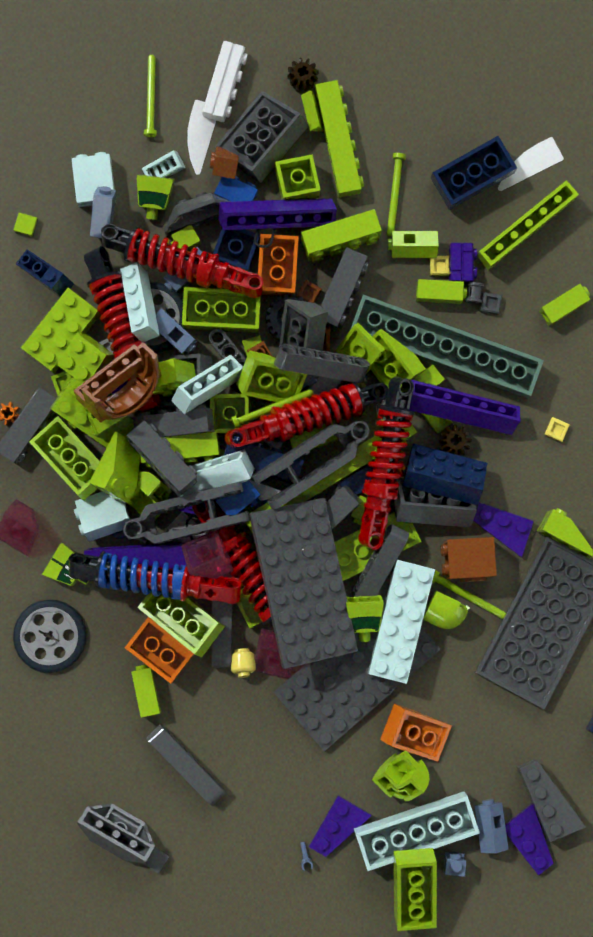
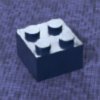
[213,229,260,272]

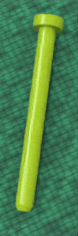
[144,55,157,137]
[387,153,406,237]
[231,389,314,429]
[432,570,506,619]

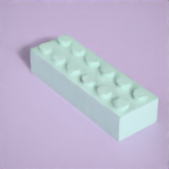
[368,560,435,684]
[354,791,480,871]

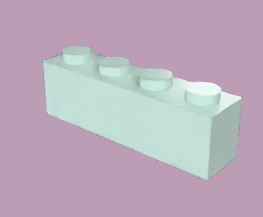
[120,262,160,343]
[171,355,243,414]
[180,449,254,497]

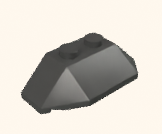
[164,192,231,237]
[77,804,155,863]

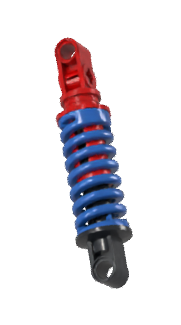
[69,551,241,604]

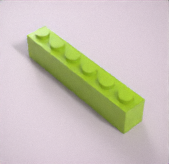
[315,80,364,198]
[477,180,579,271]

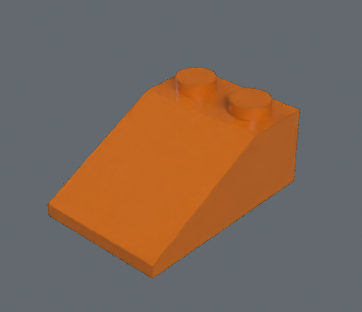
[380,703,452,762]

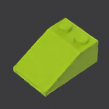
[371,329,426,389]
[237,350,307,402]
[89,431,140,504]
[537,508,593,558]

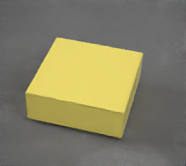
[430,256,450,276]
[544,417,570,442]

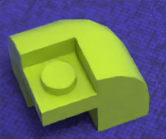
[129,472,172,520]
[423,591,470,629]
[372,750,430,802]

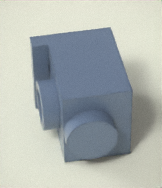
[443,851,466,877]

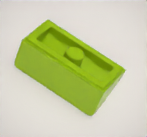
[301,91,324,132]

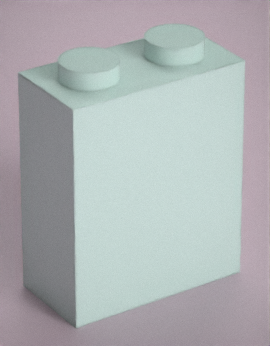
[72,152,116,207]
[74,492,131,542]

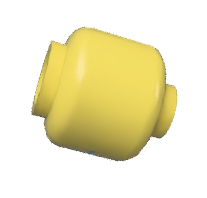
[231,648,256,678]

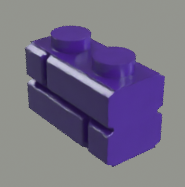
[449,243,477,284]

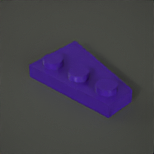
[473,502,534,557]
[309,795,372,857]
[505,803,554,875]

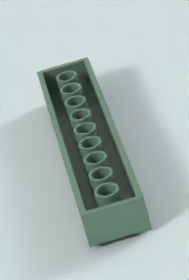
[350,294,544,399]

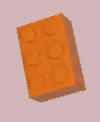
[257,234,299,296]
[125,617,194,684]

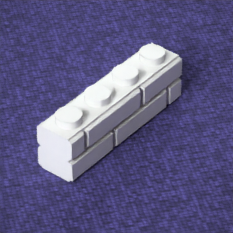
[202,41,248,122]

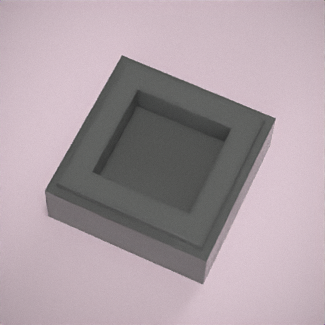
[480,292,502,315]
[143,847,169,874]

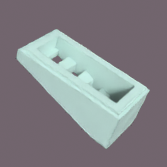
[142,150,185,178]

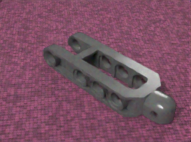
[252,421,370,510]
[123,482,250,544]

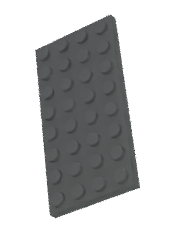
[249,498,358,669]
[475,536,593,709]
[274,593,441,751]

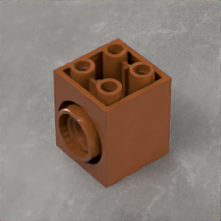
[441,537,497,582]

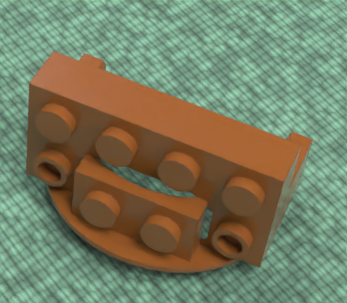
[73,342,162,423]

